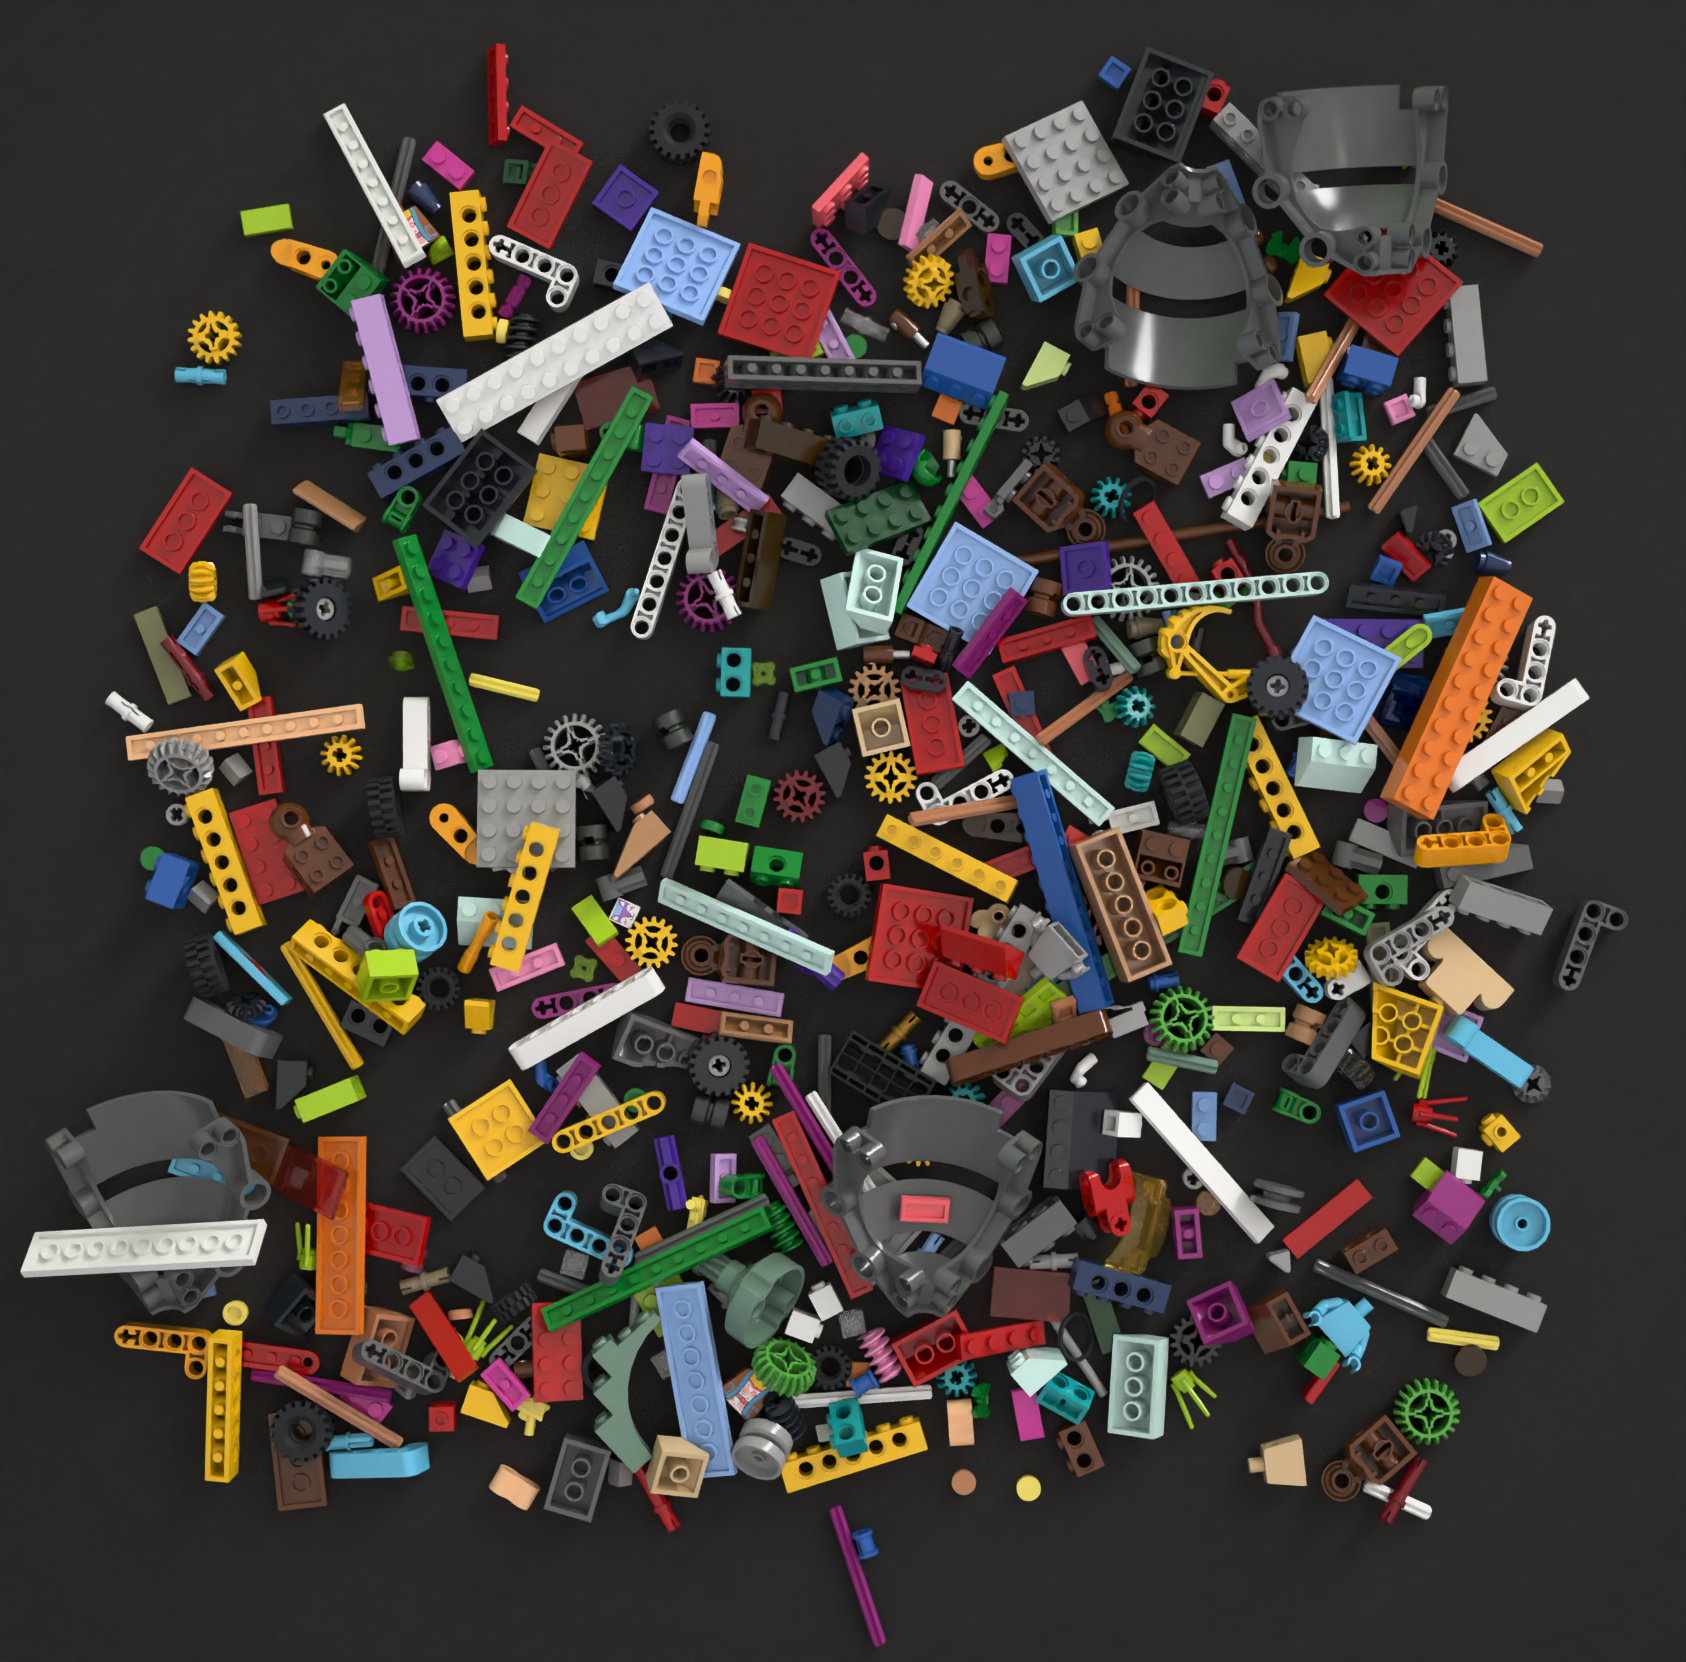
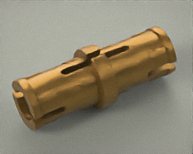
[877,1010,922,1052]

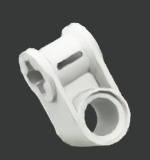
[1323,960,1372,1000]

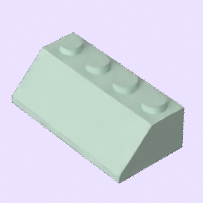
[1107,1334,1169,1440]

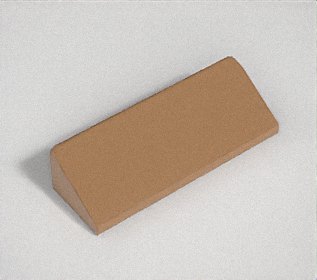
[906,207,972,269]
[293,480,367,533]
[719,1011,793,1045]

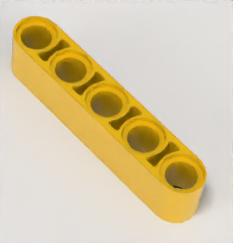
[552,1090,666,1153]

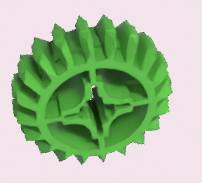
[1149,986,1215,1053]
[751,1336,817,1398]
[1393,1378,1460,1445]

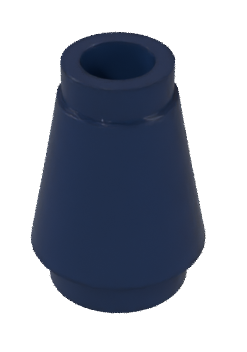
[406,179,443,216]
[1473,550,1512,574]

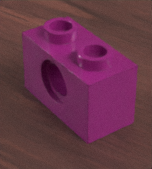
[1171,1205,1203,1260]

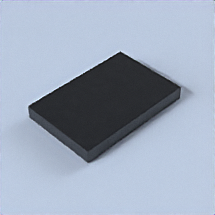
[400,1135,487,1221]

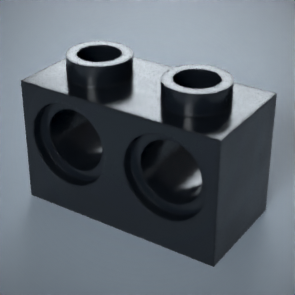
[339,999,395,1047]

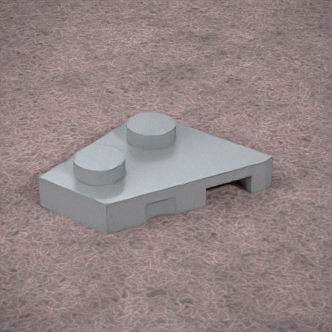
[1452,413,1508,477]

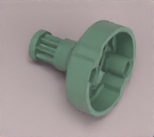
[692,1252,805,1348]

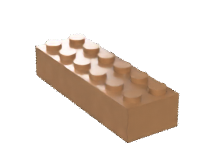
[1067,827,1172,983]

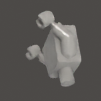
[1028,912,1090,981]

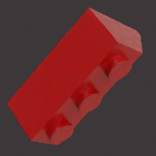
[940,924,1025,982]
[891,1305,969,1388]

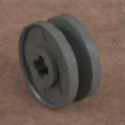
[1249,1179,1305,1214]

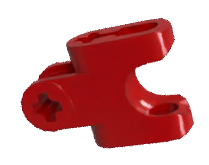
[1078,1159,1136,1237]

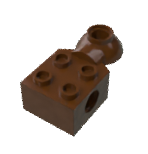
[720,392,782,492]
[1105,410,1201,489]
[1012,462,1106,545]
[1264,479,1323,574]
[269,802,354,899]
[681,933,777,988]
[1321,1414,1418,1502]

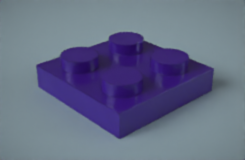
[592,164,660,233]
[641,423,694,476]
[876,425,926,482]
[427,529,486,591]
[1059,541,1112,596]

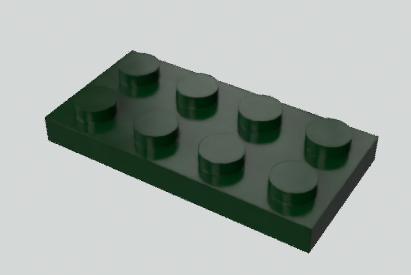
[824,479,932,556]

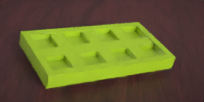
[972,976,1068,1048]

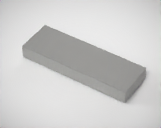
[1348,818,1418,869]

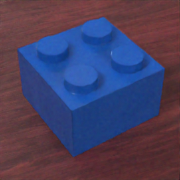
[1335,344,1399,396]
[145,853,202,909]
[1333,1088,1401,1153]

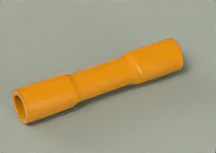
[457,911,499,974]

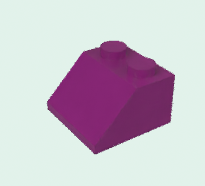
[1412,1170,1485,1245]
[1186,1281,1256,1346]

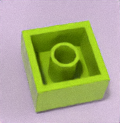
[695,835,749,876]
[356,948,419,1002]

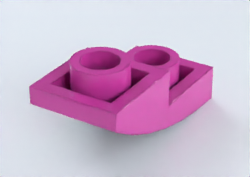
[1011,1388,1045,1441]

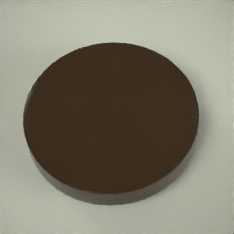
[877,208,905,241]
[1221,867,1250,900]
[1454,1345,1487,1377]

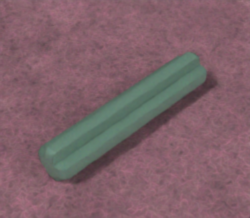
[1092,616,1141,675]
[1146,1046,1218,1074]

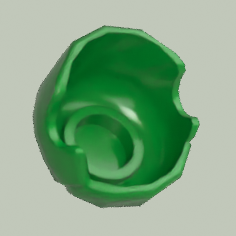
[911,448,942,487]

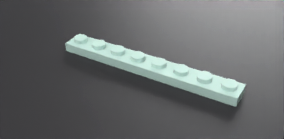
[951,681,1115,827]
[658,878,835,976]

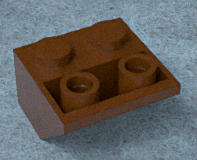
[1133,829,1191,888]
[1246,1287,1311,1354]

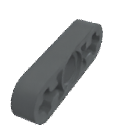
[939,181,999,235]
[959,403,1029,433]
[489,1315,532,1367]

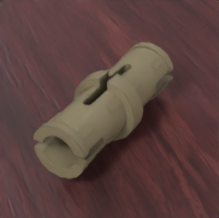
[399,1267,451,1295]

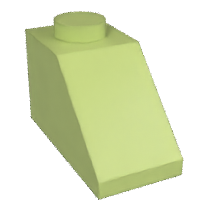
[1021,342,1071,391]

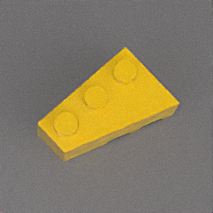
[1491,728,1571,815]

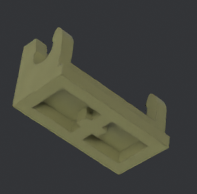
[1173,691,1225,747]

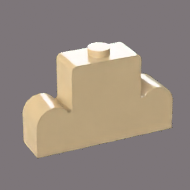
[1418,928,1514,1017]

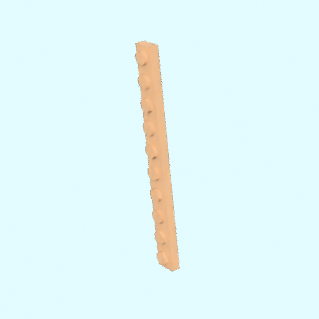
[126,704,365,761]

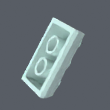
[844,548,904,634]
[820,571,890,651]
[1294,737,1378,793]
[457,896,533,949]
[1006,1346,1067,1397]

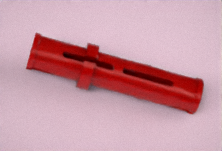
[635,1463,681,1533]

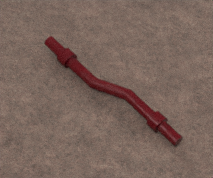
[1225,538,1283,659]

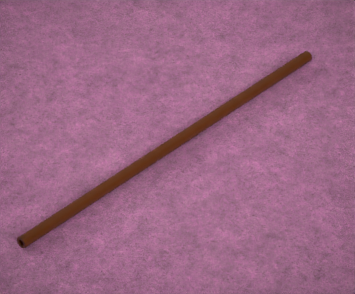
[1015,501,1350,566]

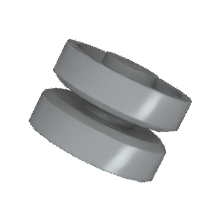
[731,1418,793,1480]

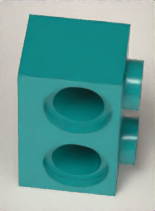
[716,647,752,698]
[1036,1372,1095,1425]
[826,1397,869,1458]

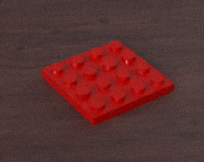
[1323,230,1463,358]
[718,243,841,358]
[865,883,974,989]

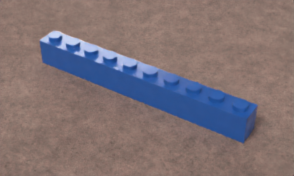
[1010,769,1115,1014]

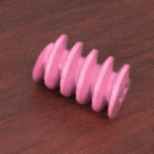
[857,1327,903,1384]

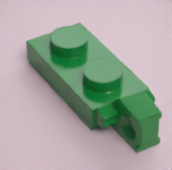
[333,422,401,453]

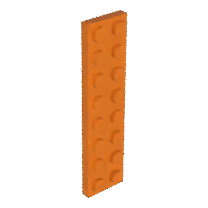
[315,1136,367,1335]

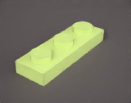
[1211,1006,1285,1032]

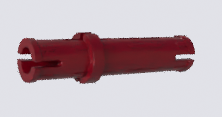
[160,635,217,703]
[1377,1455,1428,1526]

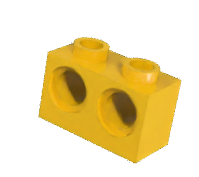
[1145,884,1189,936]

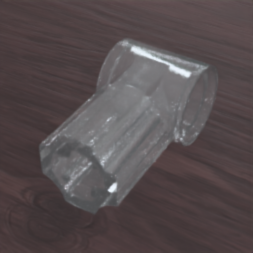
[301,549,352,579]

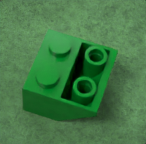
[316,249,390,317]

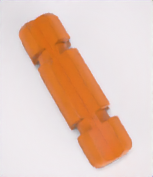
[1104,391,1130,435]

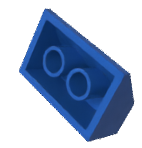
[921,332,1006,410]
[519,540,609,623]

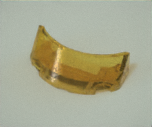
[1104,1171,1171,1275]

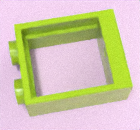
[294,1075,367,1123]

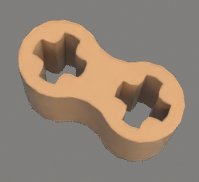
[947,1398,974,1446]
[489,1464,541,1510]

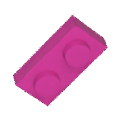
[422,141,476,191]
[985,233,1012,285]
[690,403,740,430]
[960,476,1002,529]
[480,1357,532,1412]
[339,1382,394,1423]

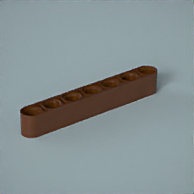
[945,1009,1113,1087]

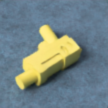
[686,1195,708,1229]
[516,1395,550,1436]

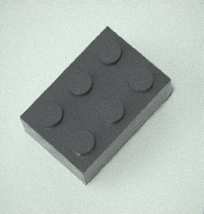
[1000,1192,1077,1268]
[544,1432,612,1522]

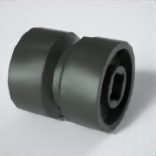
[959,318,1004,352]
[287,508,324,548]
[1127,636,1168,678]
[651,708,694,752]
[576,824,610,861]
[690,1093,731,1131]

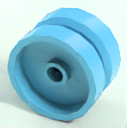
[384,902,447,963]
[1489,1194,1550,1251]

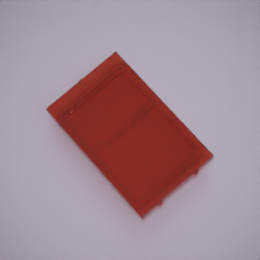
[574,366,660,431]
[273,1144,349,1220]
[990,1267,1071,1323]

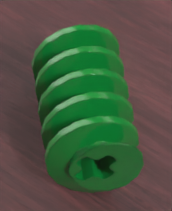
[765,1199,804,1253]

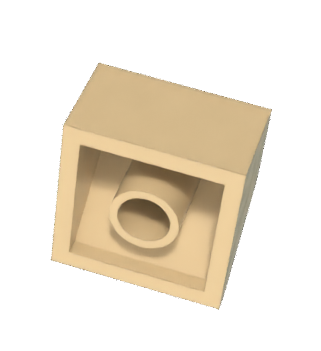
[852,698,910,757]
[646,1435,709,1498]

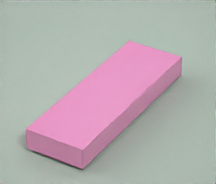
[898,174,933,252]
[489,942,566,992]

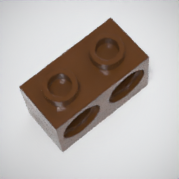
[551,424,590,459]
[1339,1225,1398,1274]
[1055,1417,1105,1477]

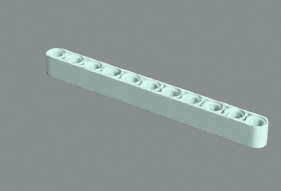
[1061,572,1329,617]

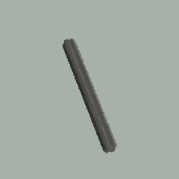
[372,137,416,275]
[660,741,719,879]
[634,1193,770,1264]
[1312,1259,1449,1328]

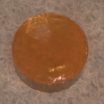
[1195,1191,1221,1216]

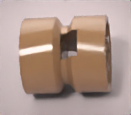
[1284,1003,1326,1046]

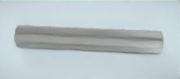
[243,503,263,600]

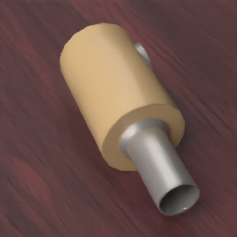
[943,429,962,477]

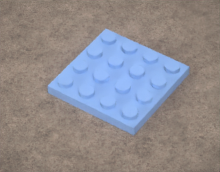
[613,207,740,326]
[906,522,1039,655]
[1274,615,1402,746]

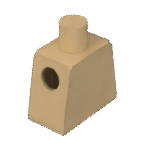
[1248,1434,1307,1486]

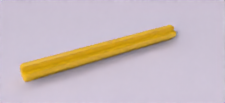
[280,941,364,1070]

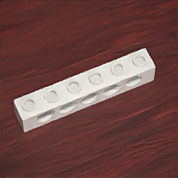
[1221,387,1317,531]

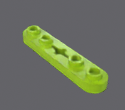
[1384,624,1432,670]

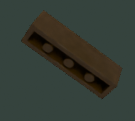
[744,415,835,470]
[734,508,787,611]

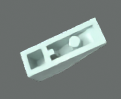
[490,514,551,558]

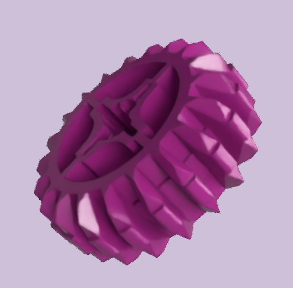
[390,268,456,334]
[676,568,741,632]

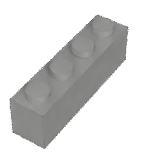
[1442,284,1488,388]
[781,473,854,556]
[1449,874,1553,935]
[556,1052,640,1148]
[1440,1265,1547,1333]

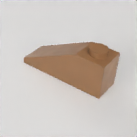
[610,810,671,883]

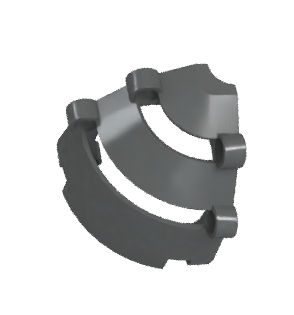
[1252,84,1448,276]
[1073,162,1283,390]
[44,1091,271,1315]
[820,1095,1042,1318]

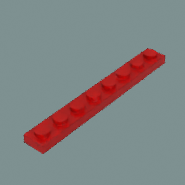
[772,1110,874,1299]

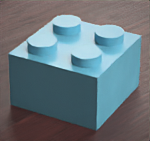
[1011,234,1076,303]

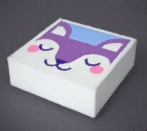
[609,897,641,929]

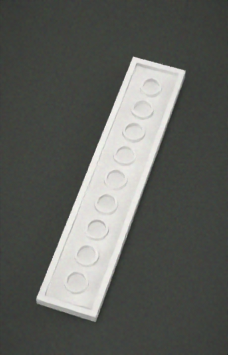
[436,282,673,443]
[20,1219,267,1278]

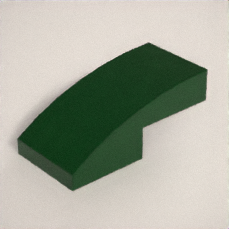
[503,159,537,188]

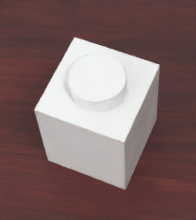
[1102,1110,1142,1138]
[1450,1147,1483,1184]
[808,1280,844,1321]
[785,1307,823,1343]

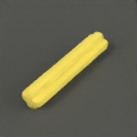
[469,673,540,702]
[1427,1327,1500,1350]

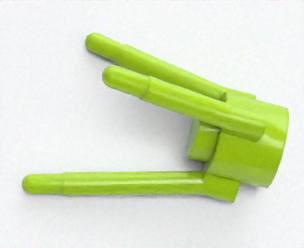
[1393,1047,1437,1099]
[295,1222,317,1270]
[463,1299,514,1361]
[1170,1368,1217,1429]

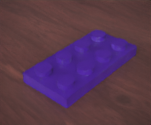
[1327,619,1423,669]

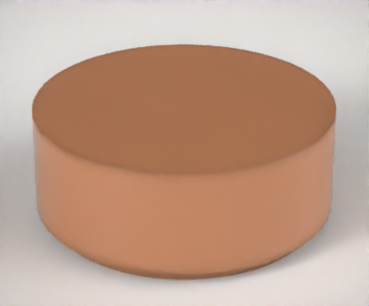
[630,794,655,815]
[448,1308,473,1320]
[951,1469,976,1495]

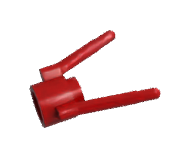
[258,593,296,628]
[1410,1096,1468,1138]

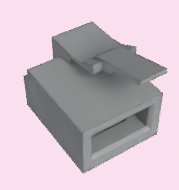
[1099,1001,1149,1038]

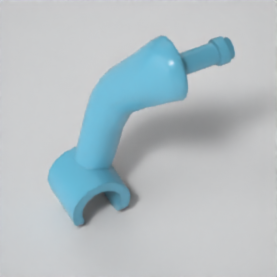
[593,588,640,628]

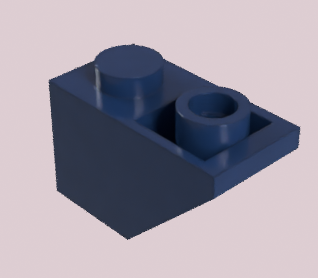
[812,687,855,746]

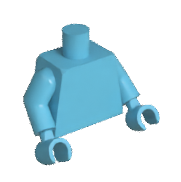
[1303,1297,1374,1373]

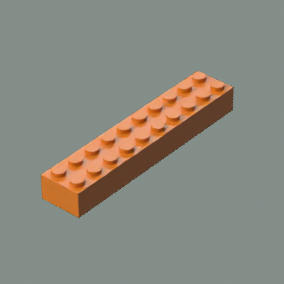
[1380,576,1533,820]

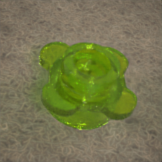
[389,651,415,671]
[751,661,776,686]
[570,955,598,982]

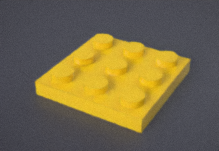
[523,453,608,541]
[447,1079,544,1181]

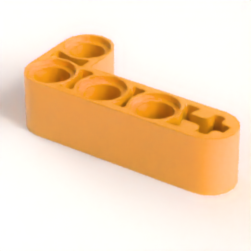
[1413,813,1511,868]
[114,1322,213,1379]

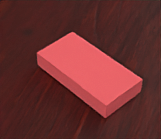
[1061,642,1101,686]
[899,1195,950,1223]

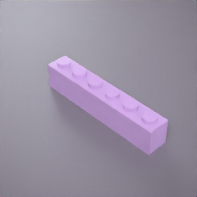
[349,294,421,446]

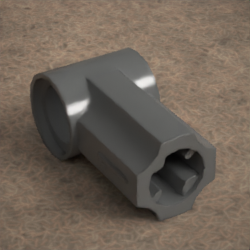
[1223,836,1254,866]
[1331,841,1383,875]
[596,866,648,902]
[342,924,387,958]

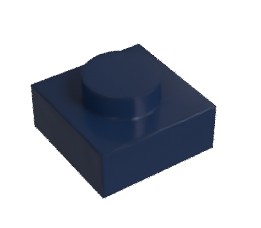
[1009,691,1035,717]
[1221,1082,1255,1115]

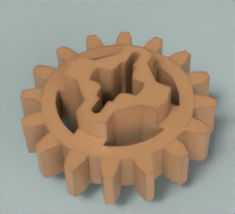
[848,664,901,708]

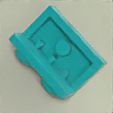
[1331,391,1367,443]
[829,398,883,438]

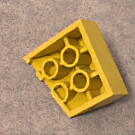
[1372,982,1444,1080]

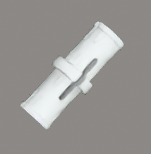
[707,569,742,620]
[105,691,154,733]

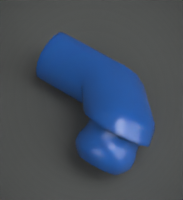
[245,1004,278,1028]
[535,1060,559,1092]

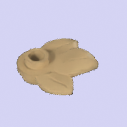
[970,903,1015,941]

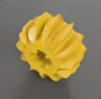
[1349,444,1391,486]
[188,561,217,603]
[320,735,363,776]
[731,1082,773,1124]

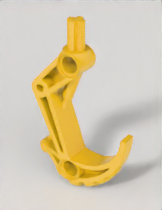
[1156,605,1277,703]

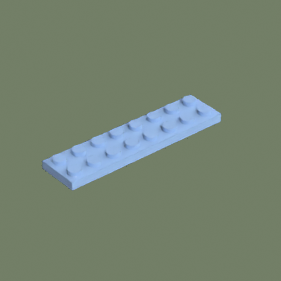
[655,1281,738,1478]

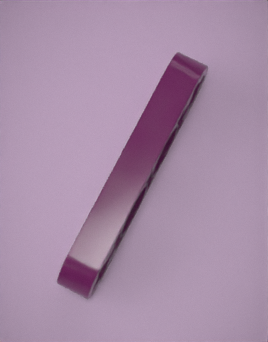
[810,228,876,309]
[532,983,619,1019]

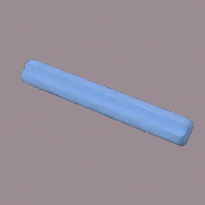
[671,711,716,804]

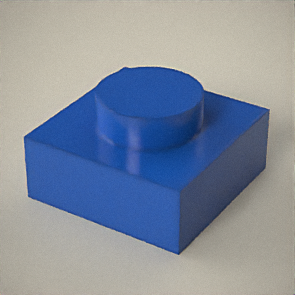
[1097,56,1132,91]
[1369,555,1403,586]

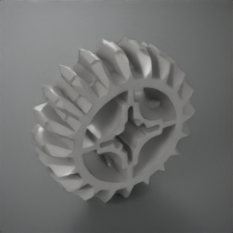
[1096,556,1159,622]
[543,714,606,779]
[147,736,214,797]

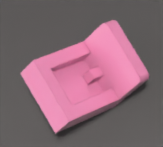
[429,739,467,771]

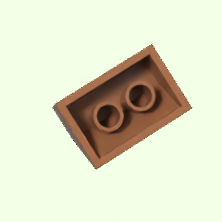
[340,1305,416,1388]

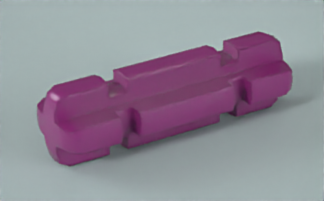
[498,274,532,320]

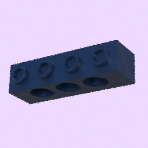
[368,365,471,404]
[270,393,374,429]
[367,426,466,502]
[1067,1257,1172,1315]

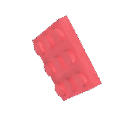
[812,152,869,228]

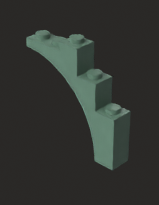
[591,1308,661,1473]

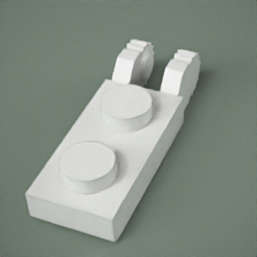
[1088,801,1160,835]

